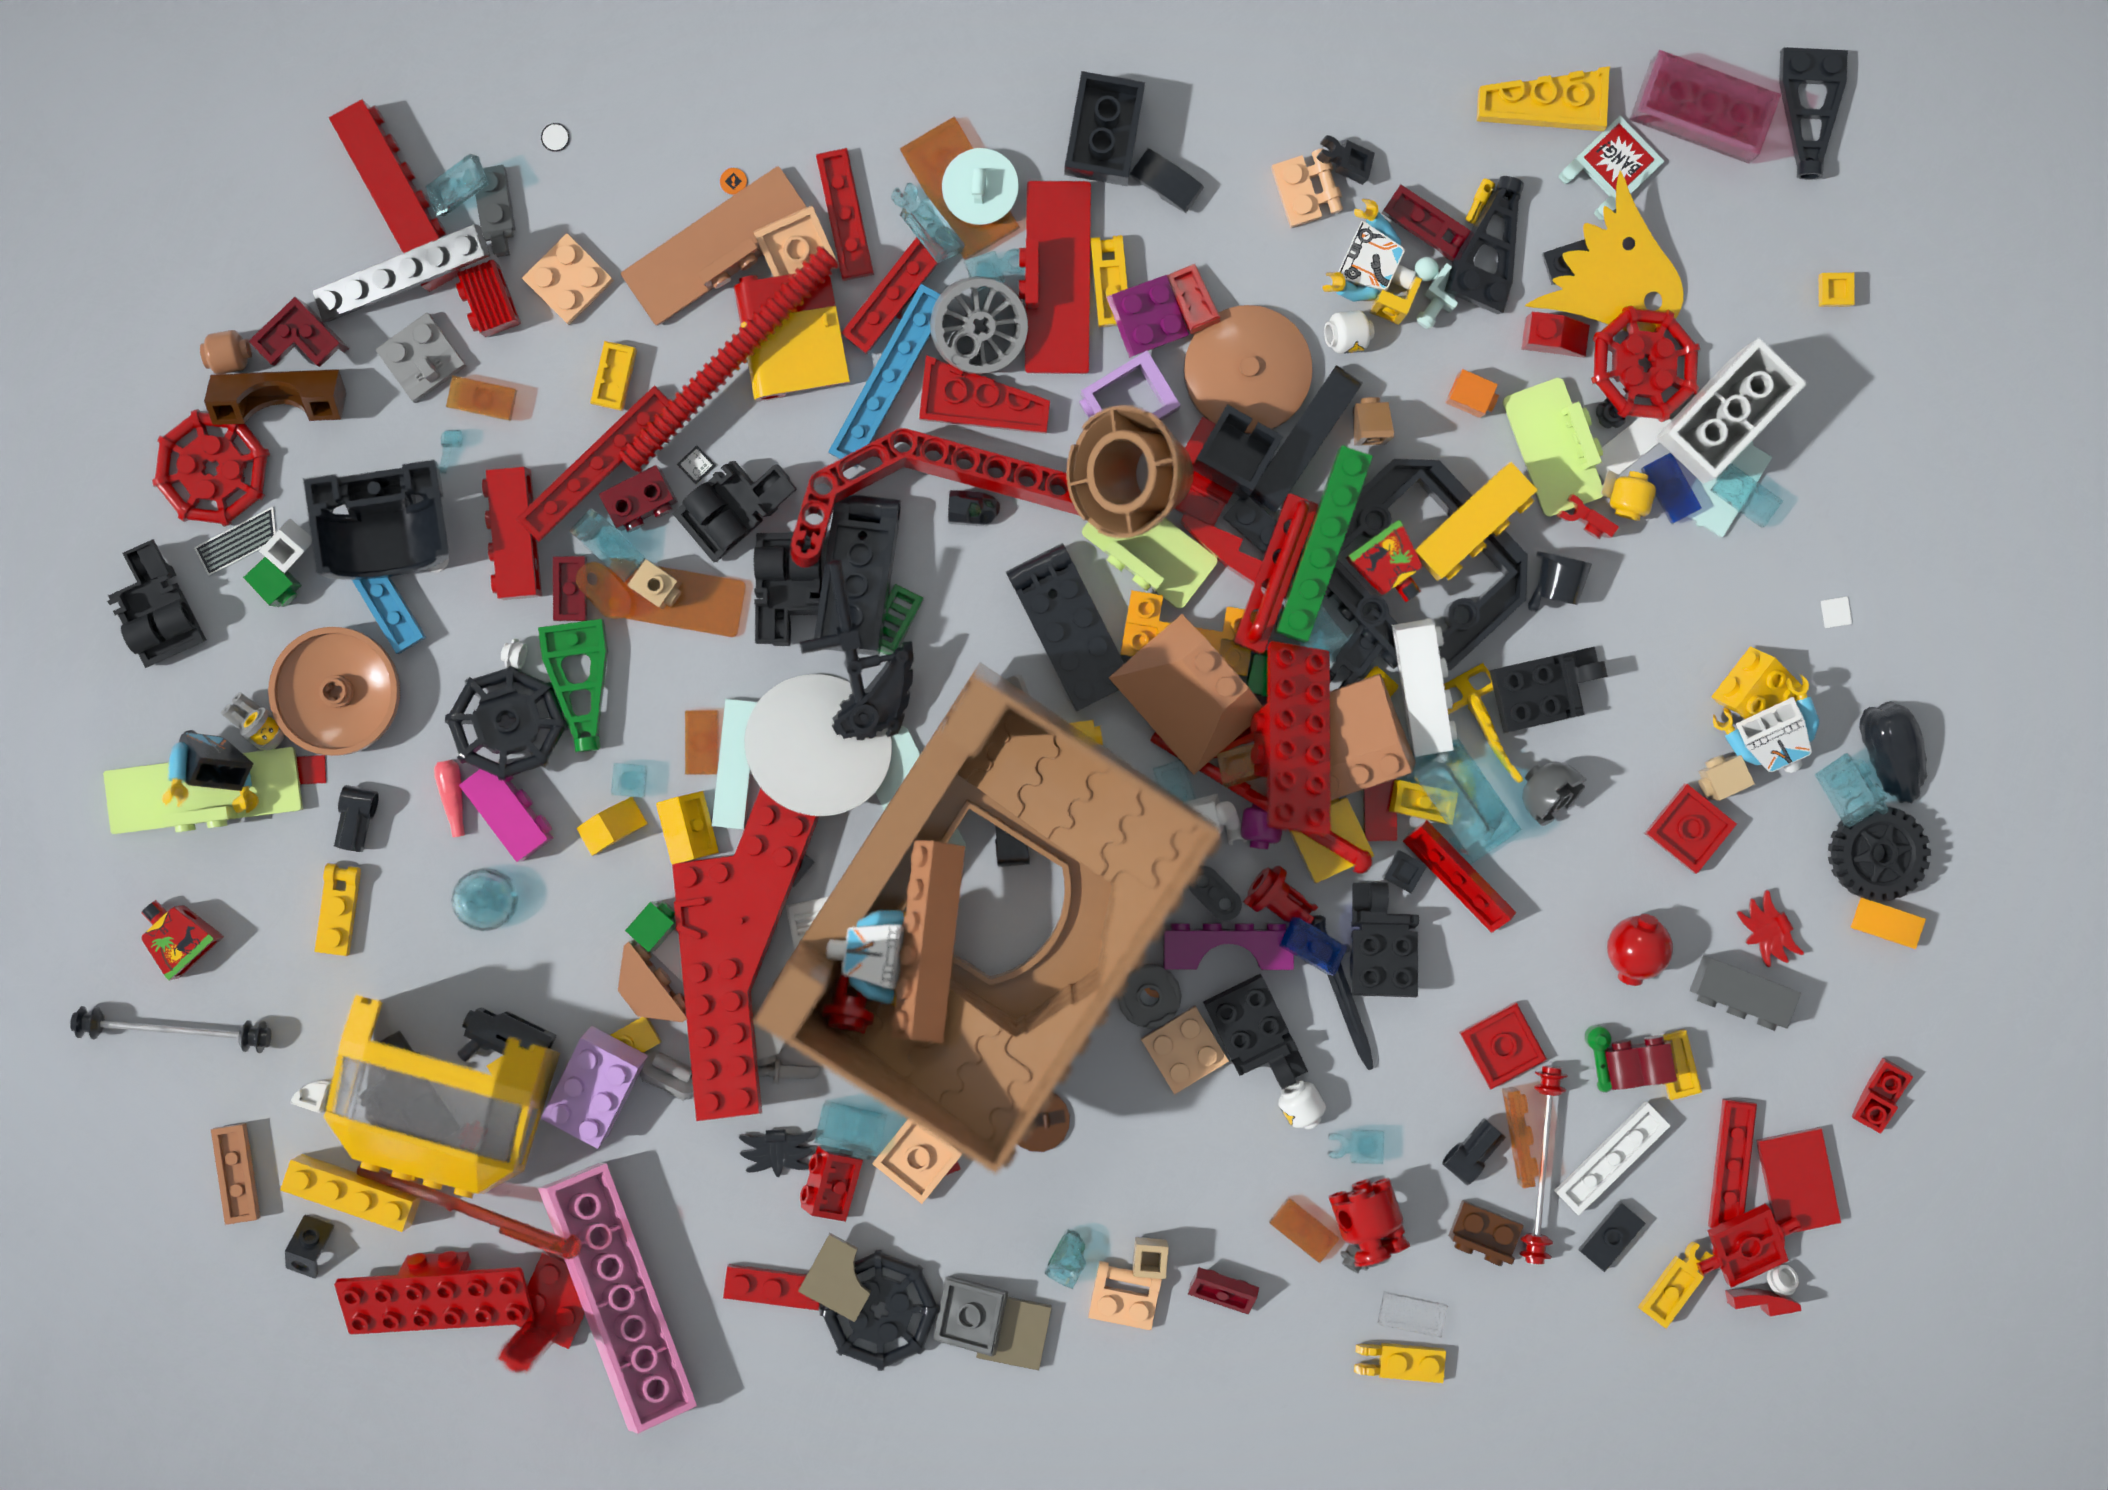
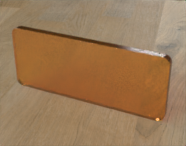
[599,558,746,637]

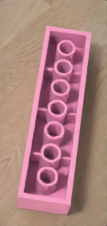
[538,1163,697,1434]

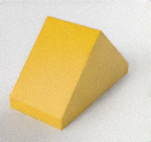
[576,796,648,856]

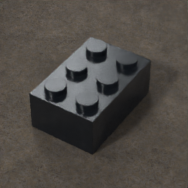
[1064,71,1145,186]

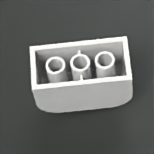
[1656,338,1807,484]

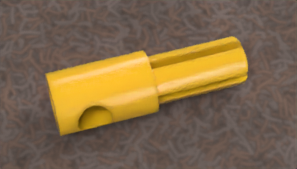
[1466,178,1496,224]

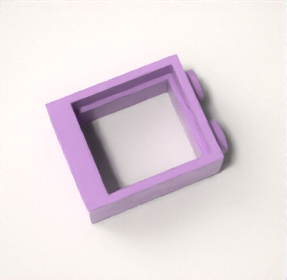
[1079,351,1181,420]

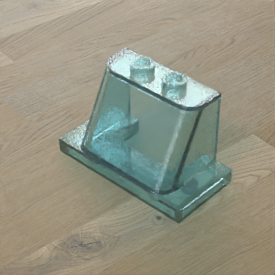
[1405,736,1522,865]

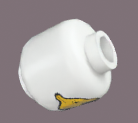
[1324,310,1374,354]
[1278,1080,1326,1129]

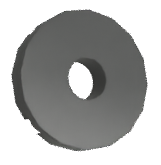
[1118,964,1182,1029]

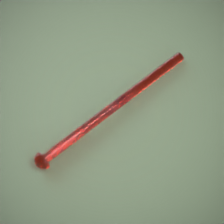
[356,1164,582,1259]

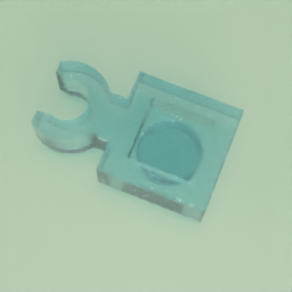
[964,248,1025,292]
[1328,1129,1384,1164]

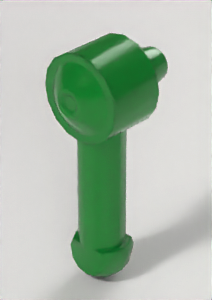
[1584,1025,1612,1093]

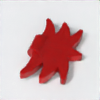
[1736,890,1804,967]

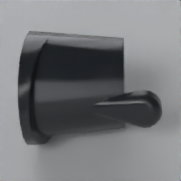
[1528,551,1592,612]

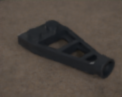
[1779,47,1848,180]
[1444,176,1524,314]

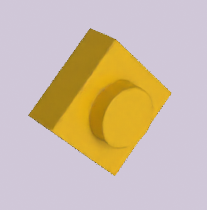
[1818,272,1855,307]

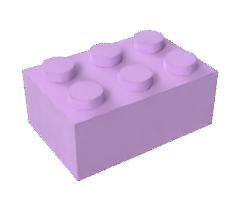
[541,1026,648,1149]

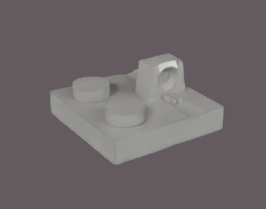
[375,312,467,403]

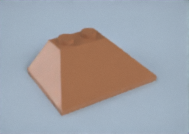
[1109,614,1263,775]

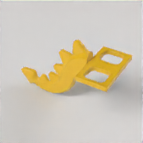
[1444,663,1523,783]

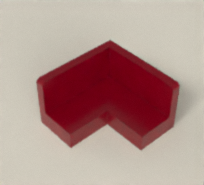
[249,297,349,367]

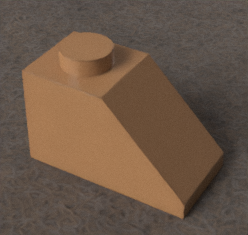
[1353,397,1394,446]

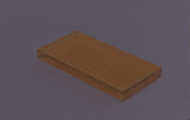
[899,116,1019,261]

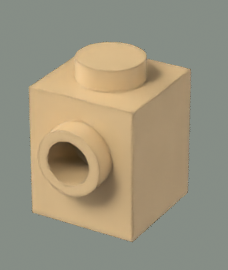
[627,559,682,609]
[1698,755,1755,801]

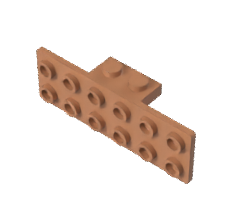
[621,166,806,326]

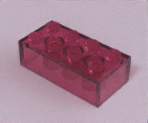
[1629,50,1782,164]

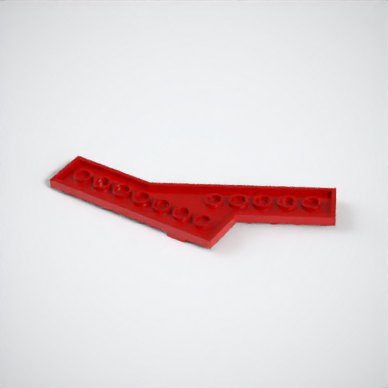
[672,788,820,1121]

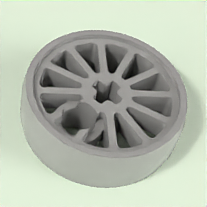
[930,276,1028,374]

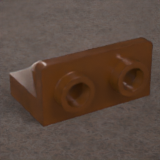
[1448,1200,1524,1266]

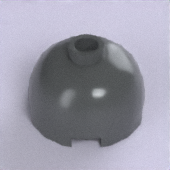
[1522,762,1586,826]

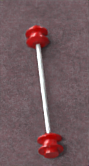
[1519,1066,1568,1264]

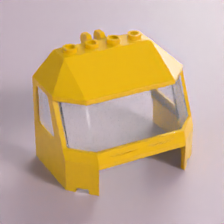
[324,994,560,1199]

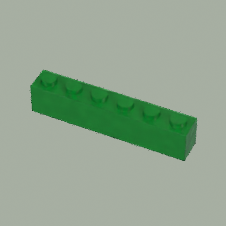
[1274,445,1373,643]

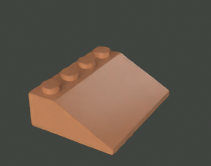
[1330,673,1416,800]

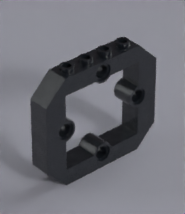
[1324,459,1528,671]

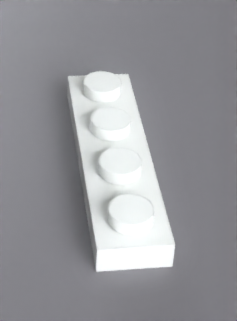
[1554,1101,1670,1216]

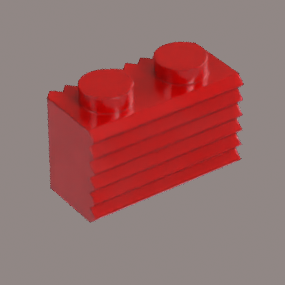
[456,260,521,337]

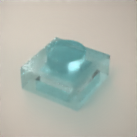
[611,763,648,798]

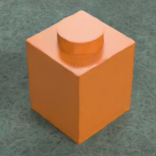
[1445,369,1499,418]

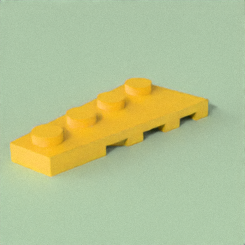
[1476,66,1610,132]

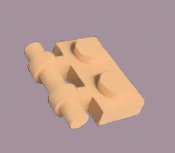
[1271,148,1343,228]

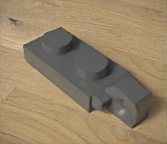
[471,165,516,257]

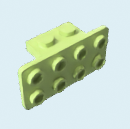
[1503,378,1604,517]
[1082,518,1217,609]

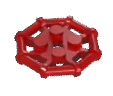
[1591,305,1701,422]
[152,409,270,527]

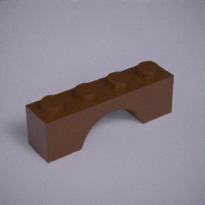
[204,370,347,425]

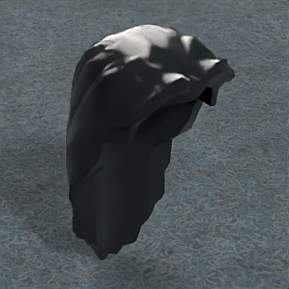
[1859,701,1928,803]

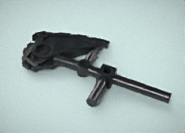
[799,560,914,740]

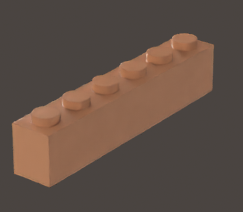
[892,841,965,1043]

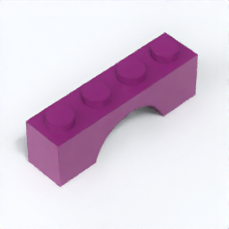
[1163,923,1294,970]

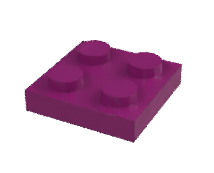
[1107,275,1189,358]

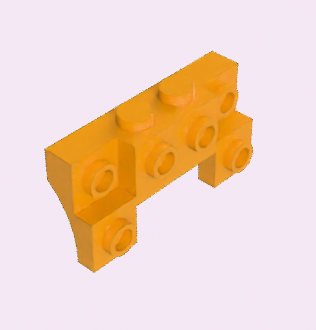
[1120,590,1258,676]

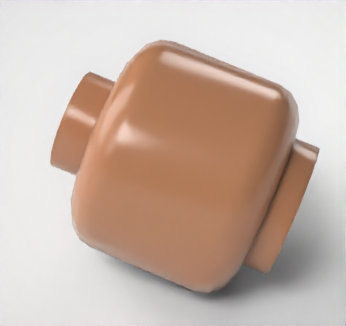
[200,330,252,374]

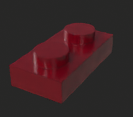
[553,556,587,621]
[1188,1267,1259,1315]

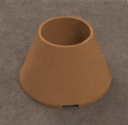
[1067,406,1194,538]

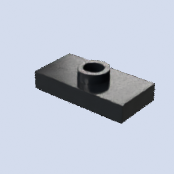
[1578,1201,1646,1272]

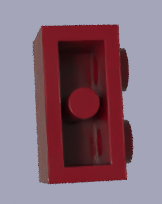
[599,465,678,533]

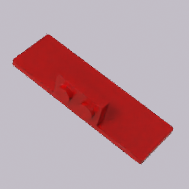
[1019,181,1091,374]
[1251,641,1331,836]
[334,1251,535,1335]

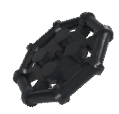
[445,666,568,781]
[819,1250,940,1371]

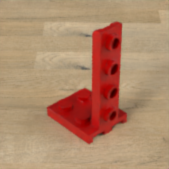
[497,1251,585,1373]

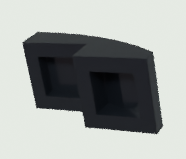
[1130,148,1204,213]

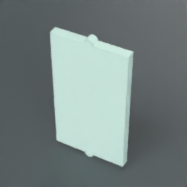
[1677,441,1772,538]

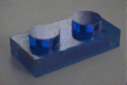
[1279,917,1347,976]

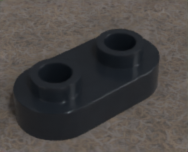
[1187,865,1242,921]

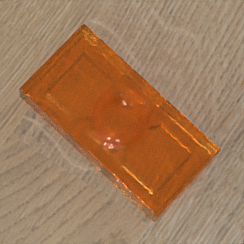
[446,376,518,422]
[685,710,719,775]

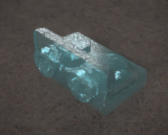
[1814,753,1889,828]

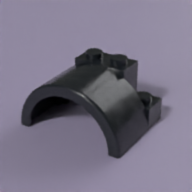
[303,460,449,580]

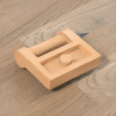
[1088,1261,1162,1330]

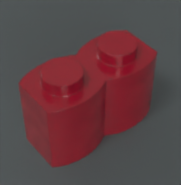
[1605,1035,1679,1090]

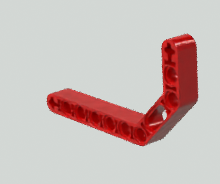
[791,428,1080,568]

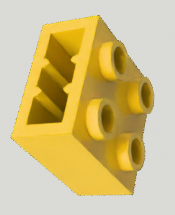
[1289,797,1374,883]

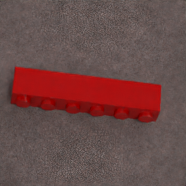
[328,99,461,292]

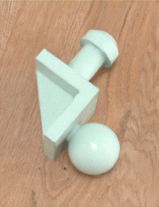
[1414,257,1458,329]

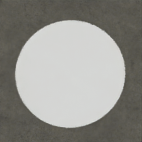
[744,674,892,816]

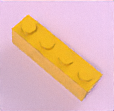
[1415,462,1537,581]
[280,1154,422,1232]

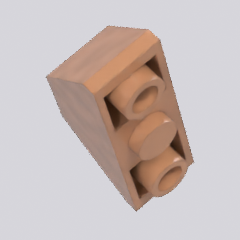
[618,940,687,1022]

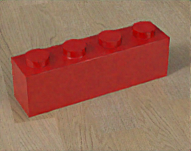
[482,466,542,600]

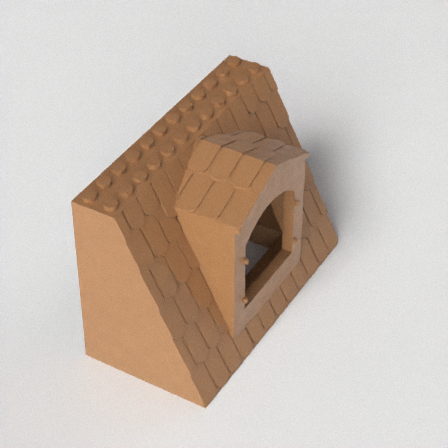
[754,662,1222,1174]

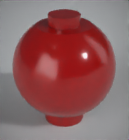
[1607,914,1673,986]

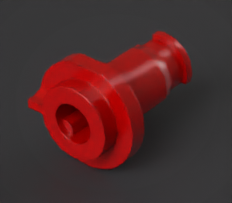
[1243,865,1318,932]
[821,961,874,1034]

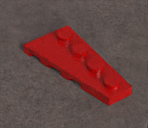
[919,355,1050,434]

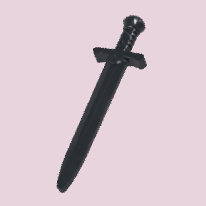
[1307,915,1373,1070]

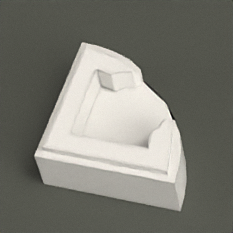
[290,1080,332,1113]

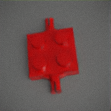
[1696,1203,1802,1288]

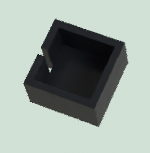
[1193,404,1284,501]

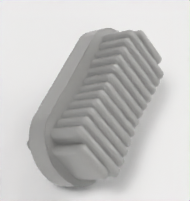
[640,1051,694,1101]

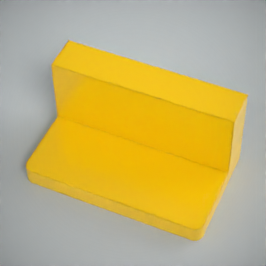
[1369,276,1422,325]
[656,791,719,864]

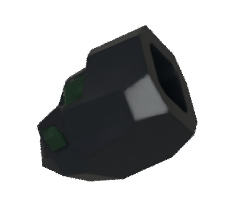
[948,490,1000,526]

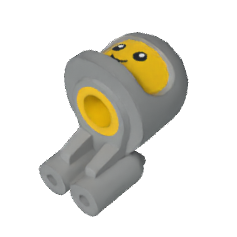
[221,692,285,751]

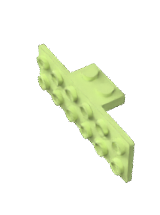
[103,747,303,834]

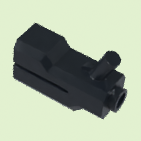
[457,1007,557,1062]

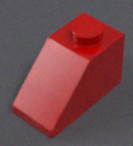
[1521,311,1590,358]

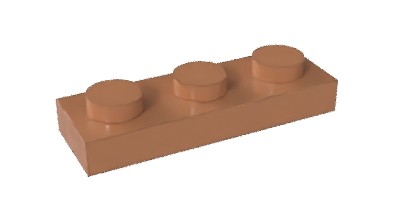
[211,1123,261,1225]

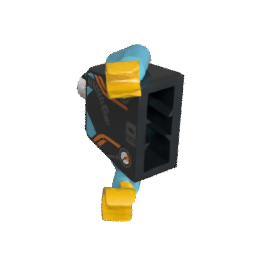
[162,730,259,813]

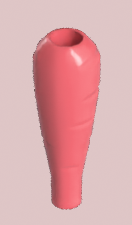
[434,760,465,837]

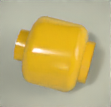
[1609,471,1656,521]

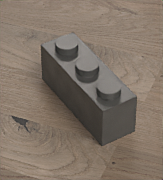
[1689,955,1801,1031]

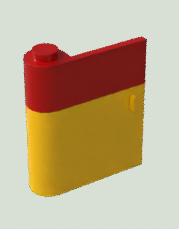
[734,273,850,401]

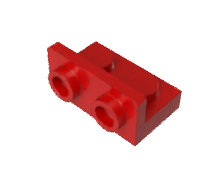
[800,1146,863,1222]

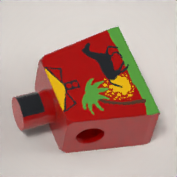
[1345,520,1422,602]
[141,900,224,981]

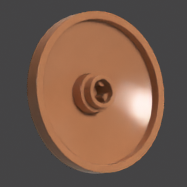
[1184,305,1312,435]
[268,627,400,756]

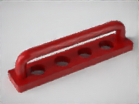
[1233,493,1318,654]

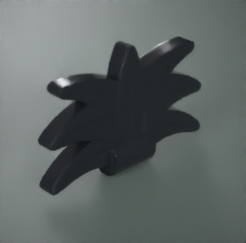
[739,1129,813,1177]

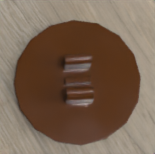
[1017,1092,1070,1152]

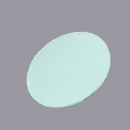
[942,148,1019,225]

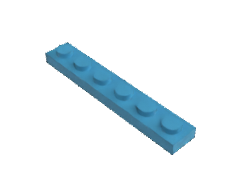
[828,284,940,469]

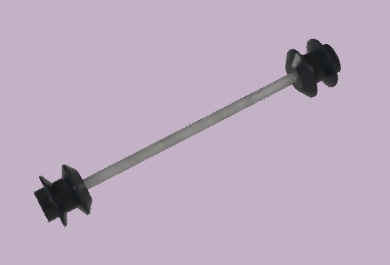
[70,1006,272,1053]

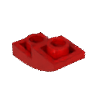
[1852,1058,1913,1134]

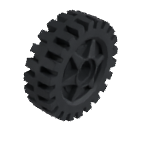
[1828,806,1931,901]

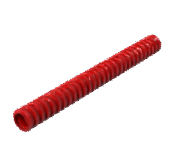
[619,246,839,472]

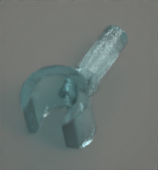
[439,430,463,474]

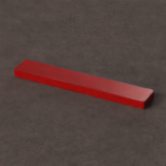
[516,385,669,542]

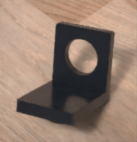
[285,1215,334,1279]

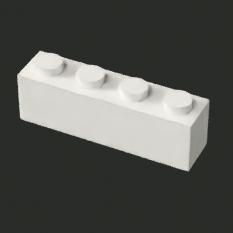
[1392,618,1457,757]

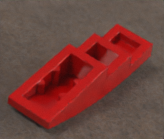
[1180,514,1290,601]

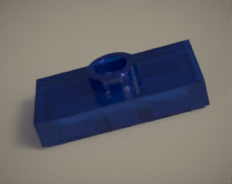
[1641,453,1702,525]

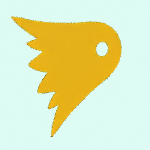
[1525,171,1683,332]

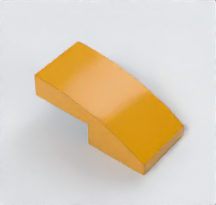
[1851,898,1926,950]

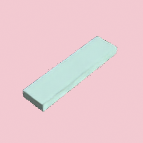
[712,699,758,830]

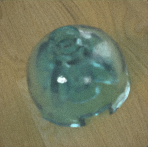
[451,867,519,932]

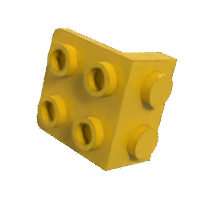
[1711,646,1807,720]

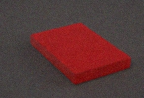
[1756,1127,1841,1233]

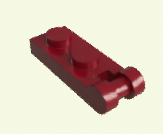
[1381,184,1471,262]

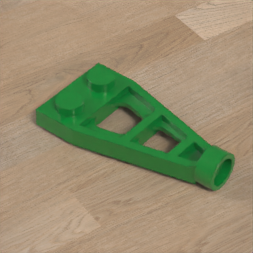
[538,619,608,752]

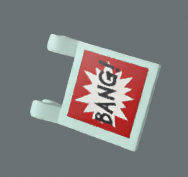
[1558,116,1664,221]

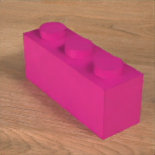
[459,769,553,862]

